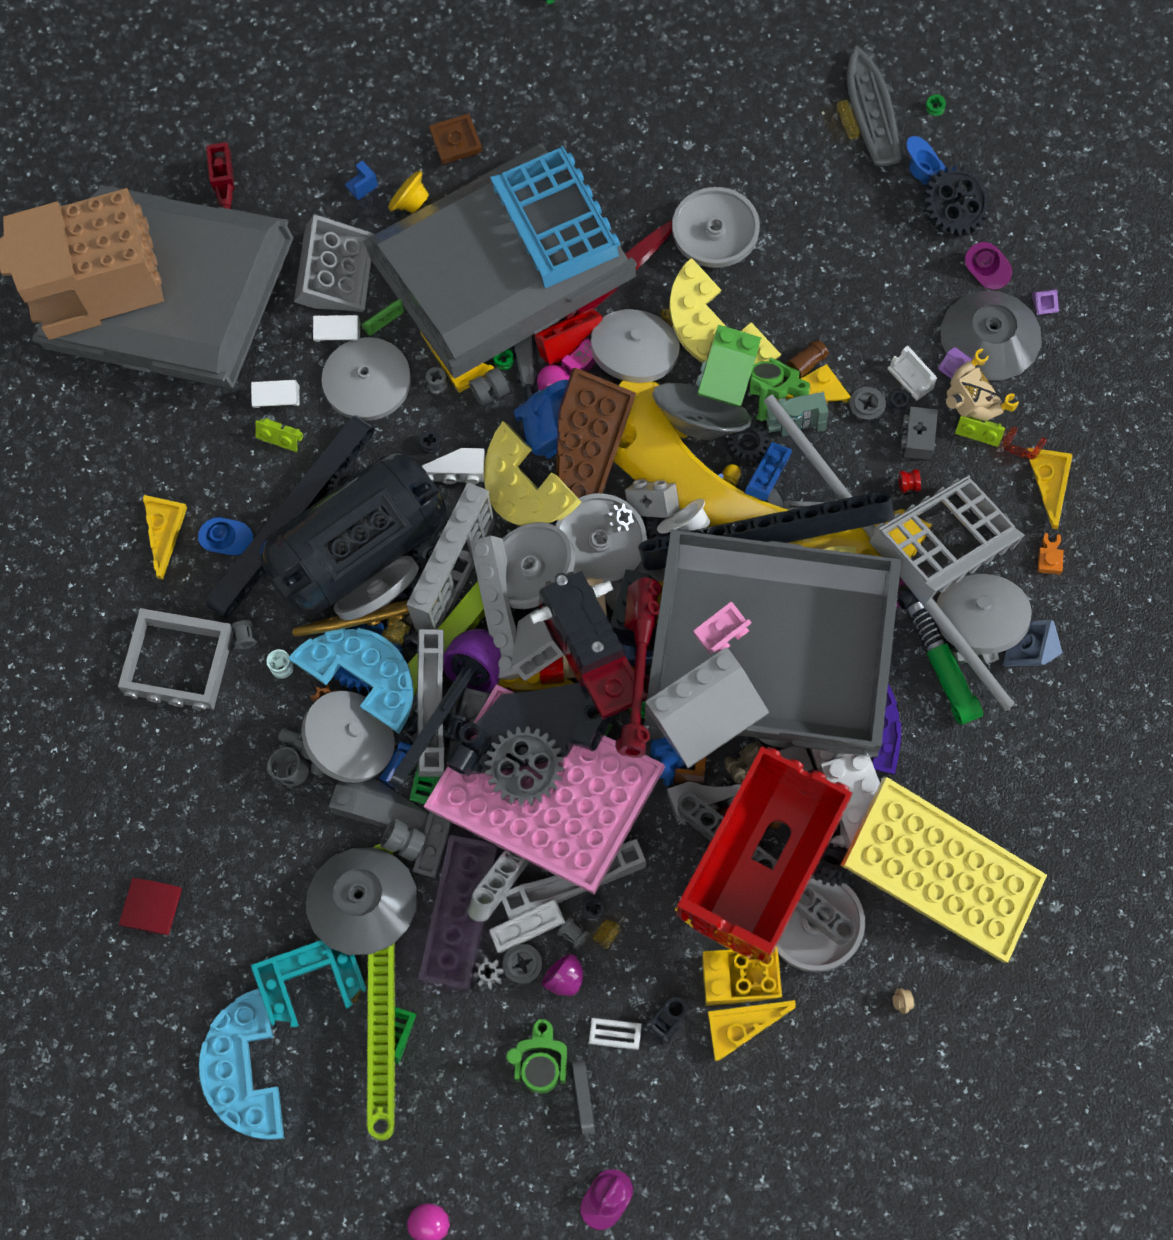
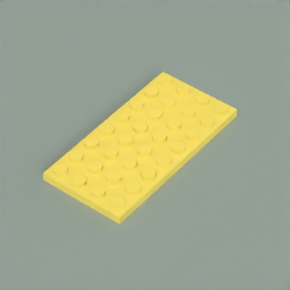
[841,777,1047,963]

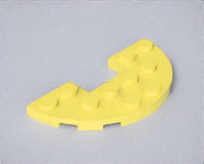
[669,258,781,364]
[484,422,581,527]

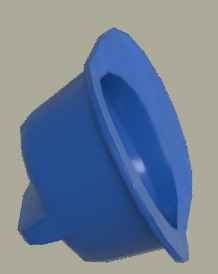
[906,136,945,185]
[198,517,253,555]

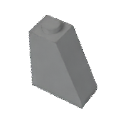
[511,608,564,681]

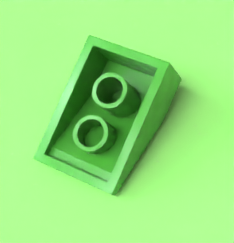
[697,325,761,407]

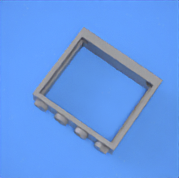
[118,608,234,711]

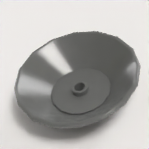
[940,291,1041,381]
[652,383,752,440]
[306,847,417,955]

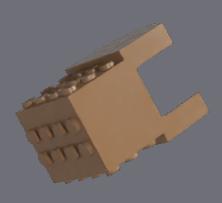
[0,188,164,340]

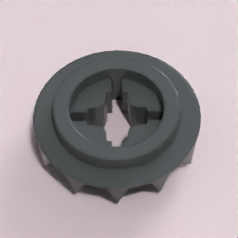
[849,387,886,421]
[503,944,542,984]

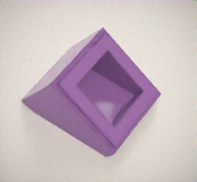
[1031,289,1059,315]
[938,347,972,379]

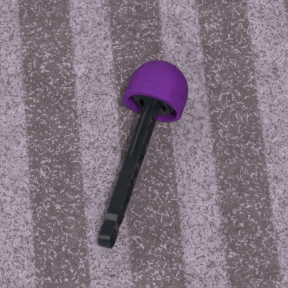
[388,629,501,790]

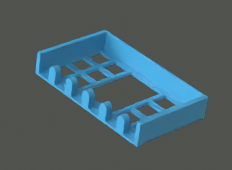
[490,146,620,289]

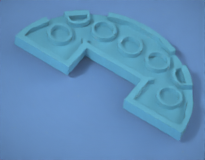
[288,628,414,734]
[199,989,284,1140]

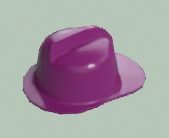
[965,242,1012,289]
[581,1169,633,1230]

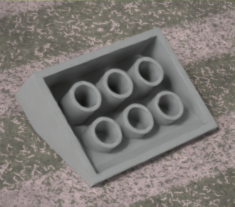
[294,215,375,312]
[645,647,769,768]

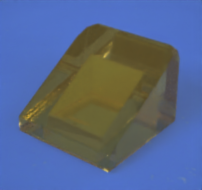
[592,920,620,949]

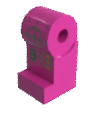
[562,338,596,375]

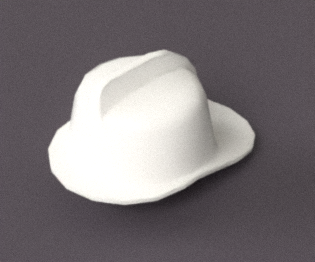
[657,499,710,533]

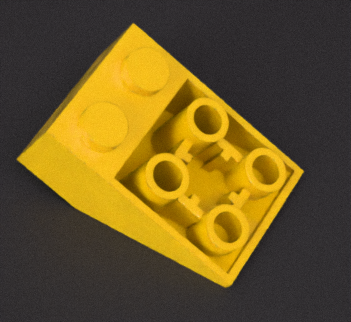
[702,947,782,1006]

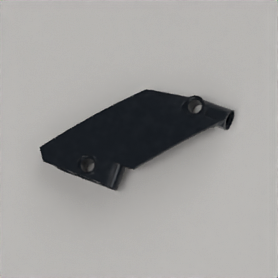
[447,683,614,777]

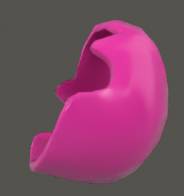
[537,364,570,391]
[407,1204,450,1240]

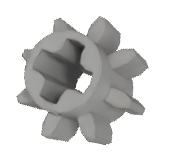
[604,504,634,533]
[473,957,504,990]

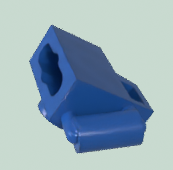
[379,741,412,787]

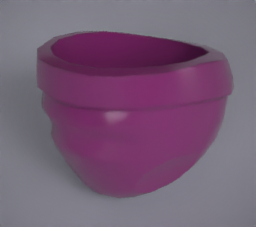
[541,953,583,996]

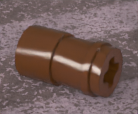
[787,339,829,379]

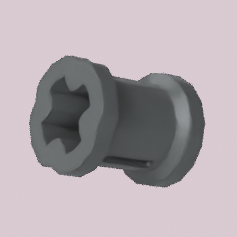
[426,367,448,395]
[232,620,256,649]
[557,917,590,950]

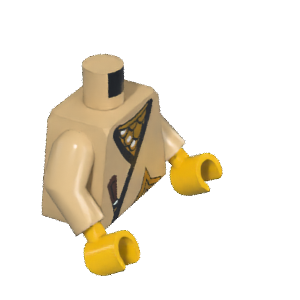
[946,349,1019,421]

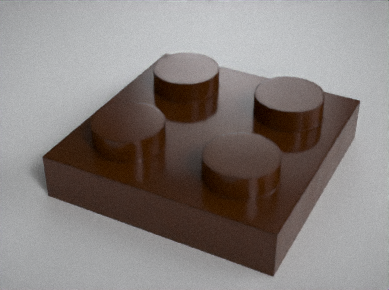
[429,114,483,165]

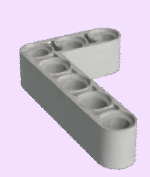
[468,838,529,921]

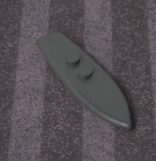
[847,45,902,166]

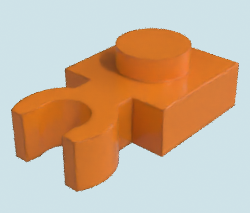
[1037,533,1064,575]

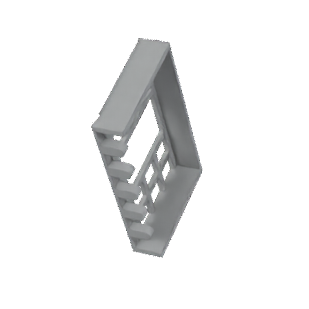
[869,476,1025,604]
[407,482,495,632]

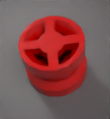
[898,469,921,493]

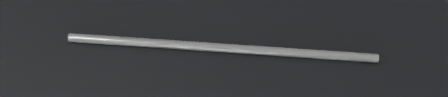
[764,395,1015,711]

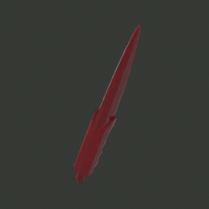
[564,219,673,320]

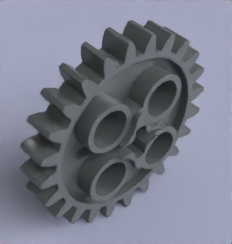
[485,726,565,807]

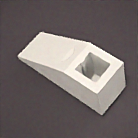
[422,448,486,485]

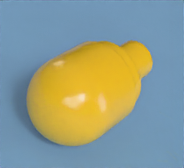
[722,464,741,486]

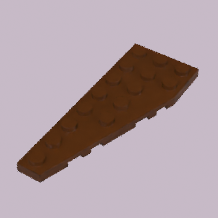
[555,368,636,526]

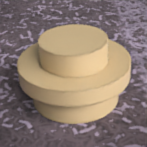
[892,988,914,1014]

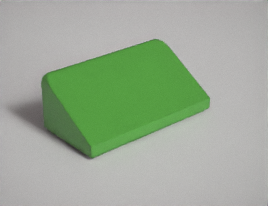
[360,299,404,336]

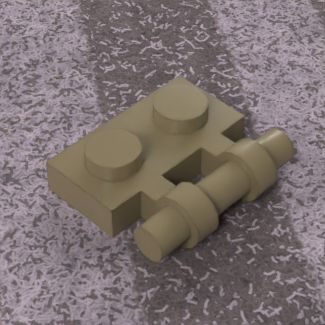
[724,740,764,785]

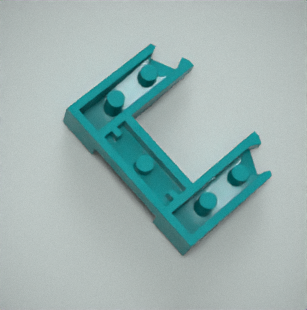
[251,940,366,1028]

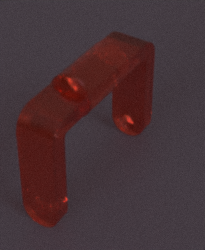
[1003,426,1047,460]

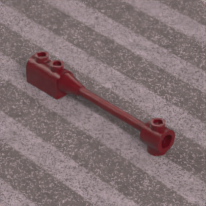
[206,142,235,209]
[615,578,662,758]

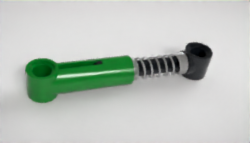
[897,584,983,726]

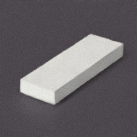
[489,899,565,953]

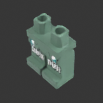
[766,392,829,437]

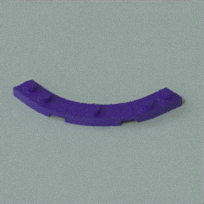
[872,684,901,775]

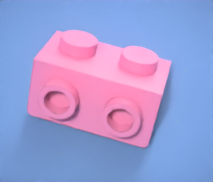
[692,601,752,655]

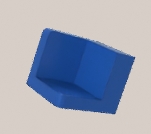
[345,161,378,200]

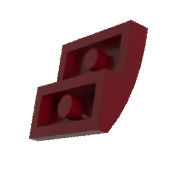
[119,878,182,936]

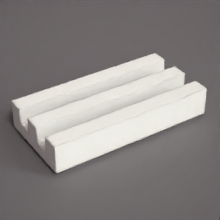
[589,1018,641,1050]

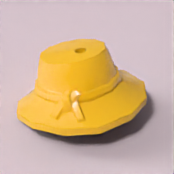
[389,171,429,213]

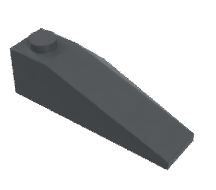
[329,777,429,832]

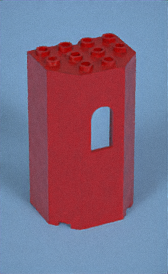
[677,746,853,964]

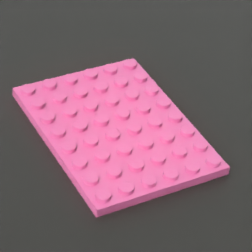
[424,684,665,894]

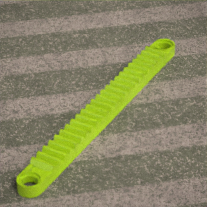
[367,844,395,1141]

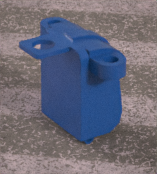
[514,380,568,459]

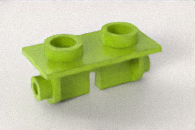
[955,416,1005,447]
[256,418,303,452]

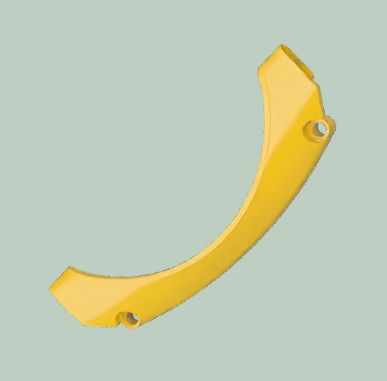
[613,380,932,558]

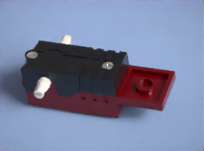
[530,571,647,720]

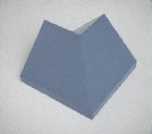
[1003,620,1062,667]

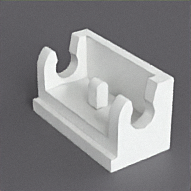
[313,315,361,342]
[888,346,937,401]
[251,380,299,408]

